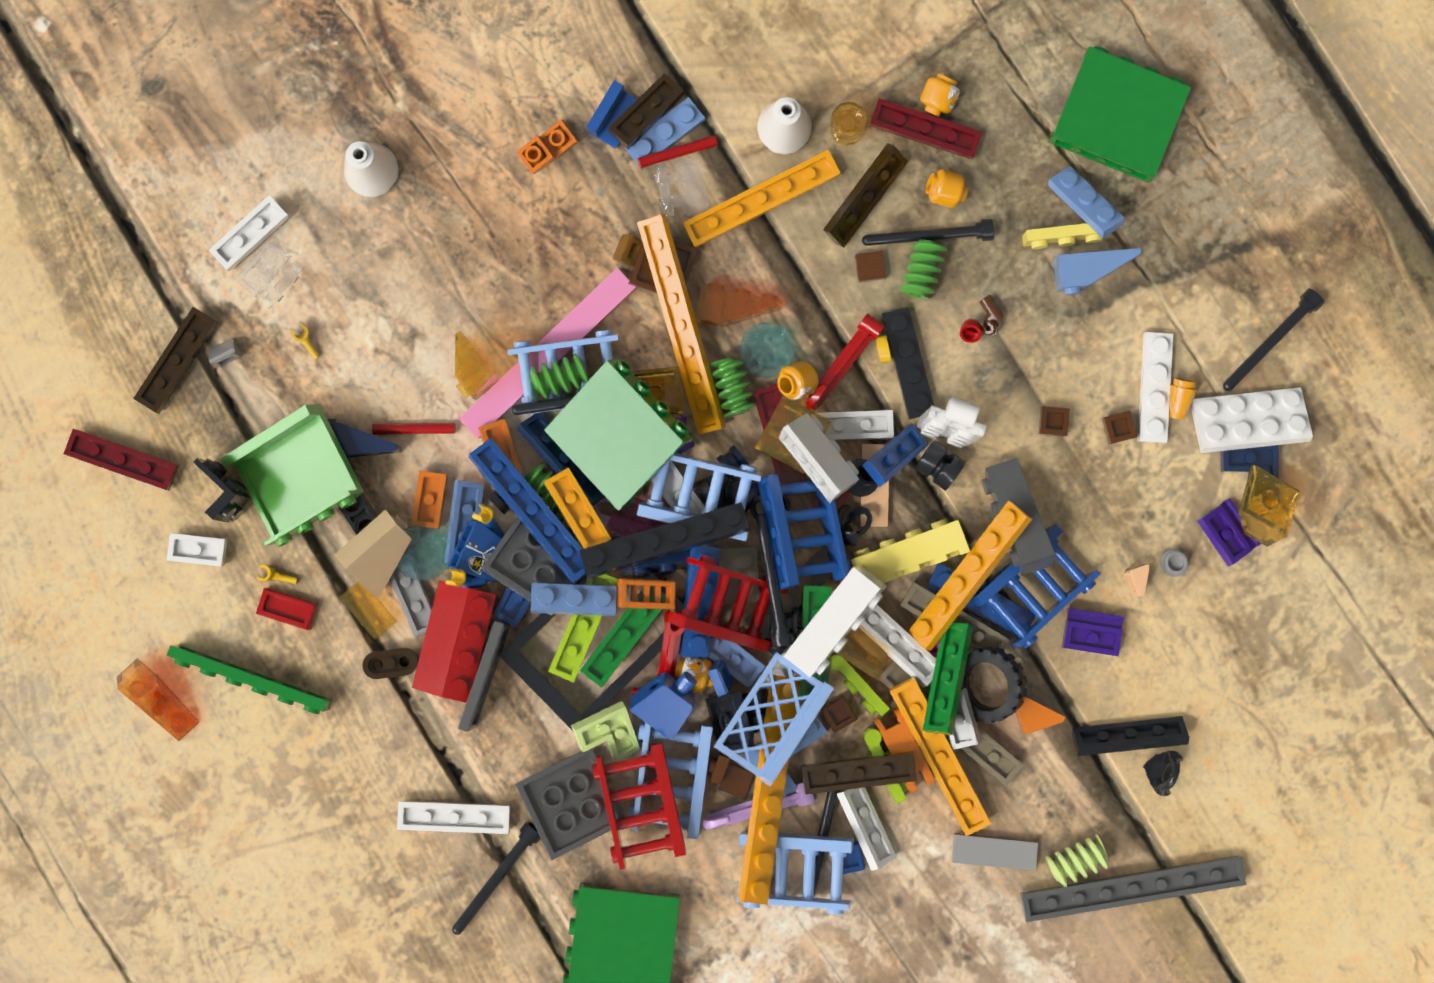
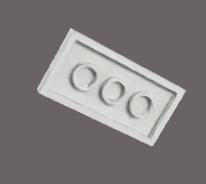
[1191,387,1313,453]

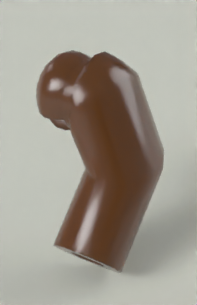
[979,295,1004,336]

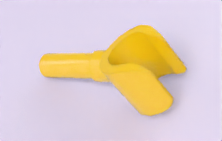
[290,322,320,359]
[256,565,298,584]

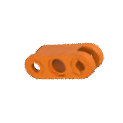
[873,707,935,795]

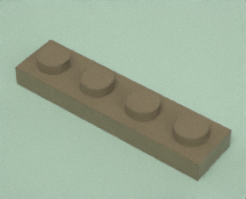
[900,580,1010,650]

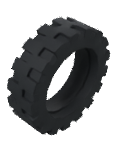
[961,646,1027,724]

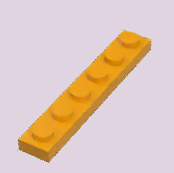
[682,150,841,248]
[908,500,1032,651]
[890,676,991,836]

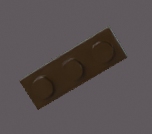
[608,73,684,150]

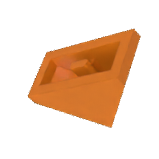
[1015,697,1066,735]

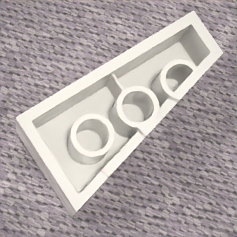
[784,565,887,677]

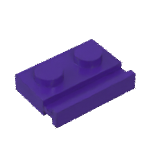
[1197,498,1262,566]
[1062,608,1124,657]

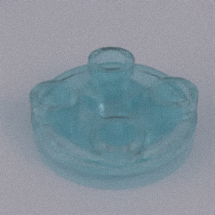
[740,323,794,378]
[397,526,449,581]

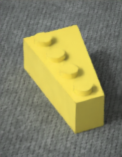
[849,519,970,583]

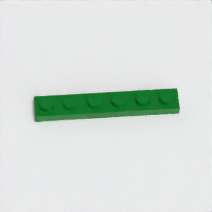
[166,645,332,714]

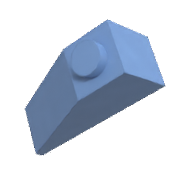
[1054,248,1141,296]

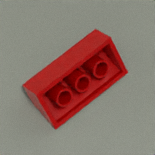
[411,580,496,703]

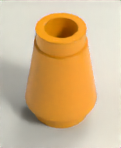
[1169,378,1197,420]

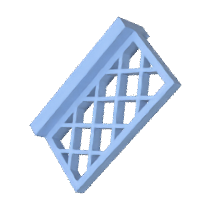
[714,652,834,786]

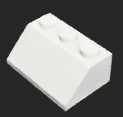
[779,413,859,503]

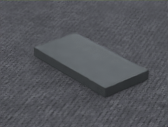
[458,620,511,732]

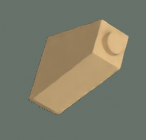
[335,510,411,598]

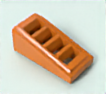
[616,579,676,610]

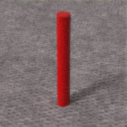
[637,136,717,169]
[372,423,456,435]

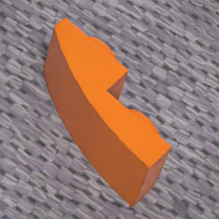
[516,119,579,174]

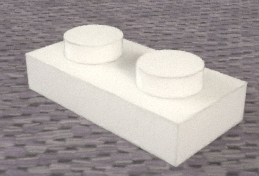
[167,533,228,567]

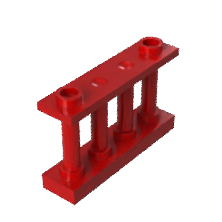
[667,555,788,653]
[592,742,687,870]

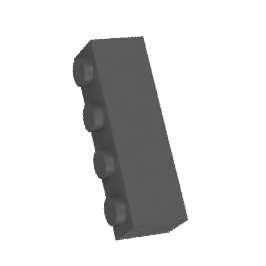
[982,458,1055,575]

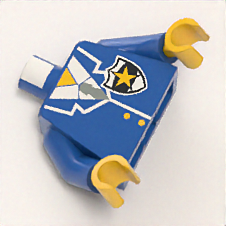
[445,504,505,588]

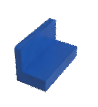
[586,80,637,149]

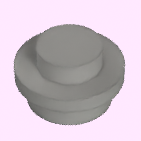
[1160,549,1188,577]

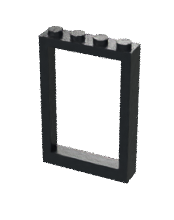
[499,538,685,731]

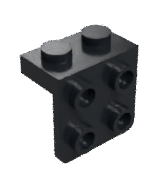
[193,458,251,523]

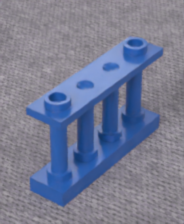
[757,474,850,590]
[971,524,1100,649]

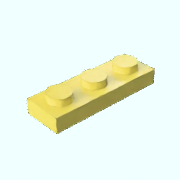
[1022,223,1102,249]

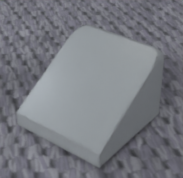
[209,338,242,368]

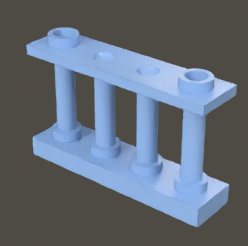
[508,329,619,416]
[637,453,762,541]
[628,723,713,839]
[736,831,854,914]

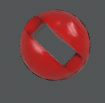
[960,319,982,343]

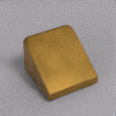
[613,235,642,268]

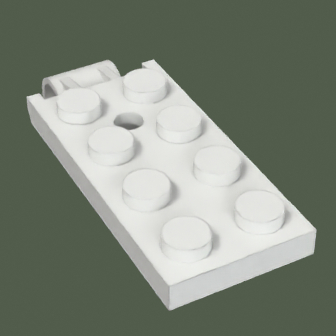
[915,396,986,449]

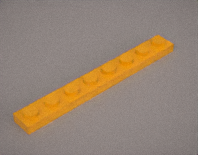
[637,214,726,435]
[738,675,800,905]

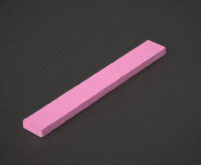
[459,268,636,439]

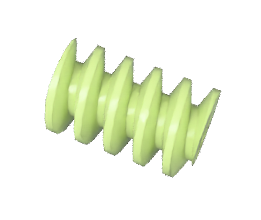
[1045,834,1108,887]

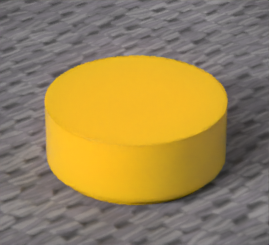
[876,335,892,364]

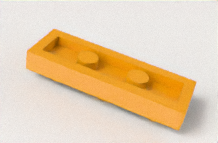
[544,468,611,549]

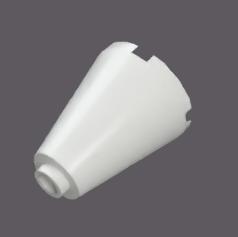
[757,97,812,155]
[344,141,399,197]

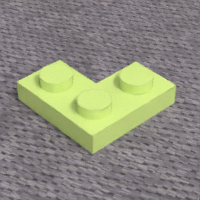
[571,701,641,761]

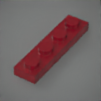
[870,98,982,160]
[752,384,807,496]
[63,428,179,491]

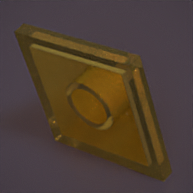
[455,331,500,401]
[1238,465,1300,547]

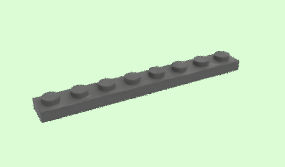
[1020,856,1246,922]

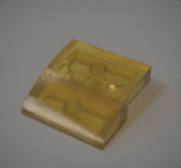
[755,396,832,474]

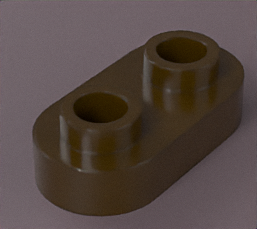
[362,648,419,679]

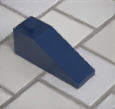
[327,419,402,458]

